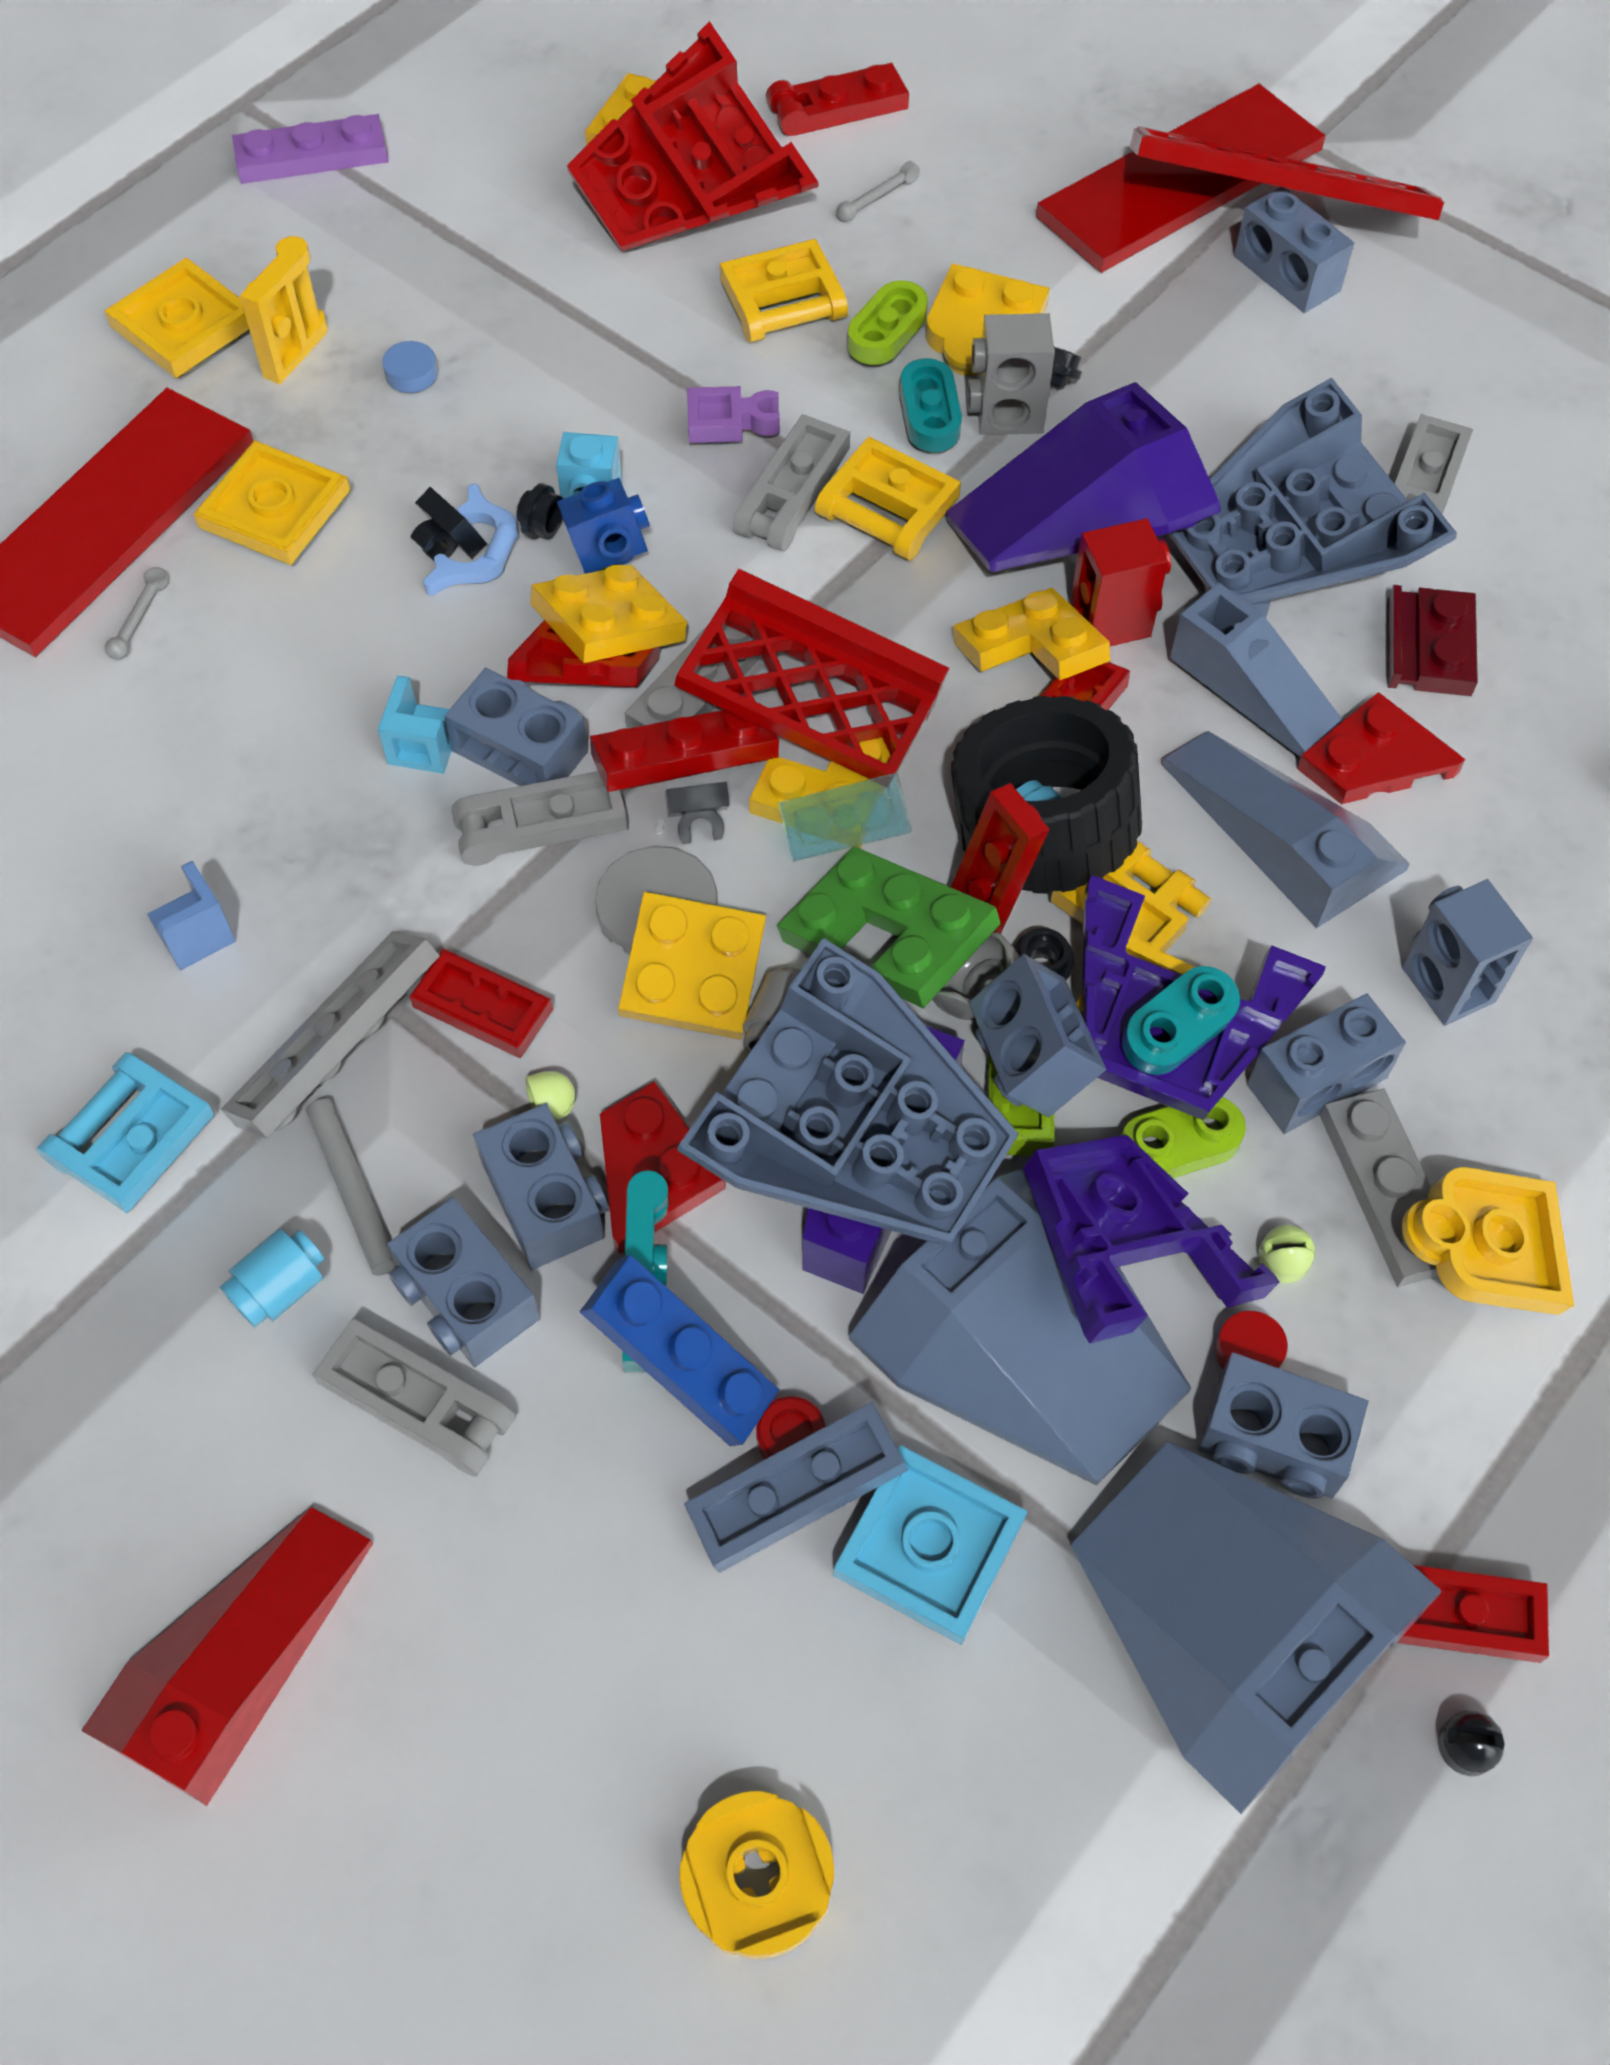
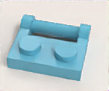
[36,1052,214,1214]

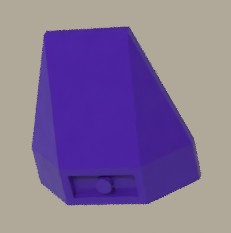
[945,382,1221,572]

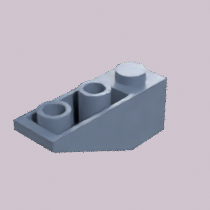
[1170,582,1342,757]

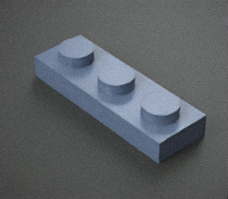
[684,1402,908,1573]

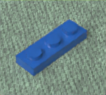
[579,1254,779,1447]

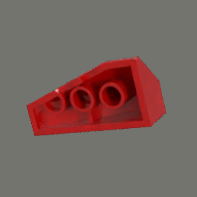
[81,1507,373,1806]

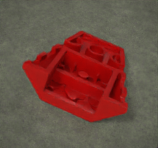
[566,21,819,252]

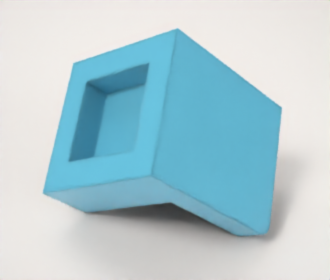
[378,675,452,774]

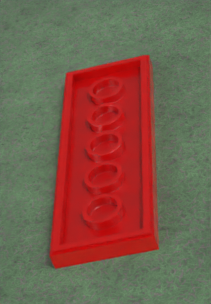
[1036,83,1326,273]
[1130,126,1444,221]
[0,387,253,658]

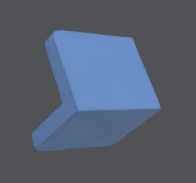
[147,861,236,971]

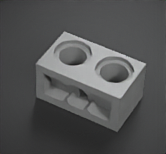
[968,313,1055,435]

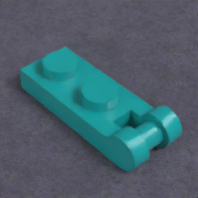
[622,1170,669,1372]

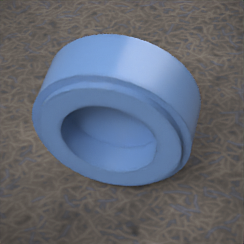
[382,341,438,393]

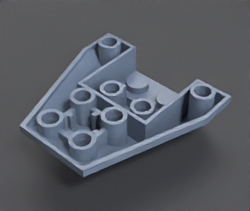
[1168,377,1457,604]
[677,938,1019,1247]
[849,1168,1191,1486]
[1070,1441,1442,1814]

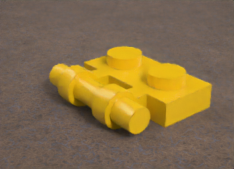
[1050,840,1212,952]

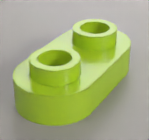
[847,280,928,365]
[1121,1097,1246,1178]

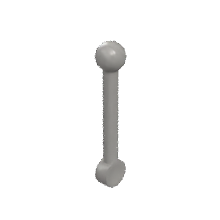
[836,161,920,222]
[105,567,169,659]

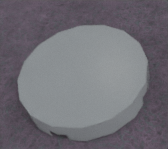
[595,846,718,955]

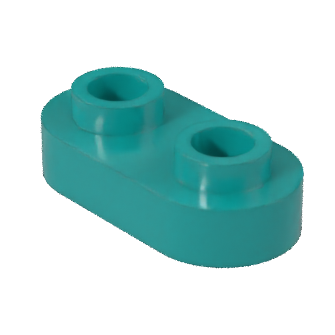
[900,358,962,452]
[1122,966,1240,1075]

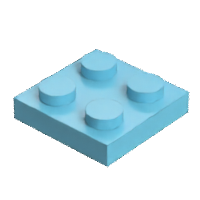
[833,1445,1028,1645]

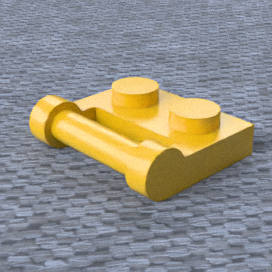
[240,236,328,385]
[719,239,848,343]
[815,436,961,561]

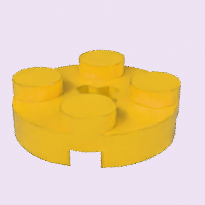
[679,1791,834,1959]

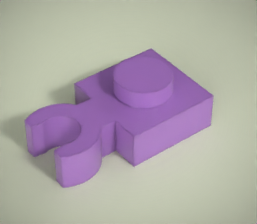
[687,386,780,443]

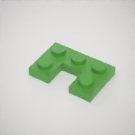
[777,846,1000,1009]

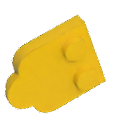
[926,263,1050,376]
[1402,1167,1575,1315]

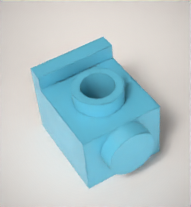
[556,432,622,520]

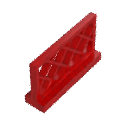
[674,568,950,788]

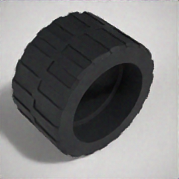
[951,696,1142,894]

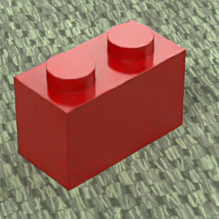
[1070,518,1171,647]

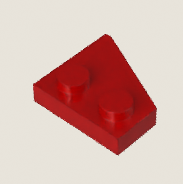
[507,620,660,687]
[1297,692,1466,805]
[600,1082,726,1254]

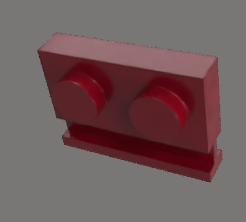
[1388,585,1478,697]

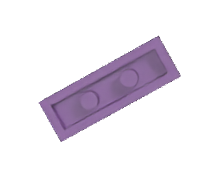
[232,114,388,184]

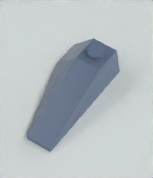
[1161,731,1410,929]

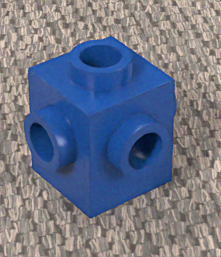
[557,477,650,574]

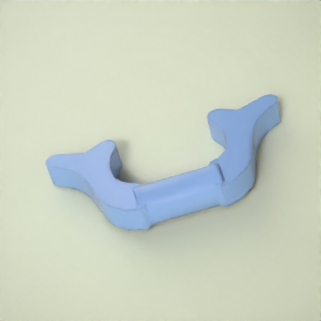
[423,484,519,596]

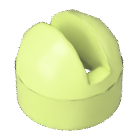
[525,1071,575,1121]
[1258,1224,1315,1283]

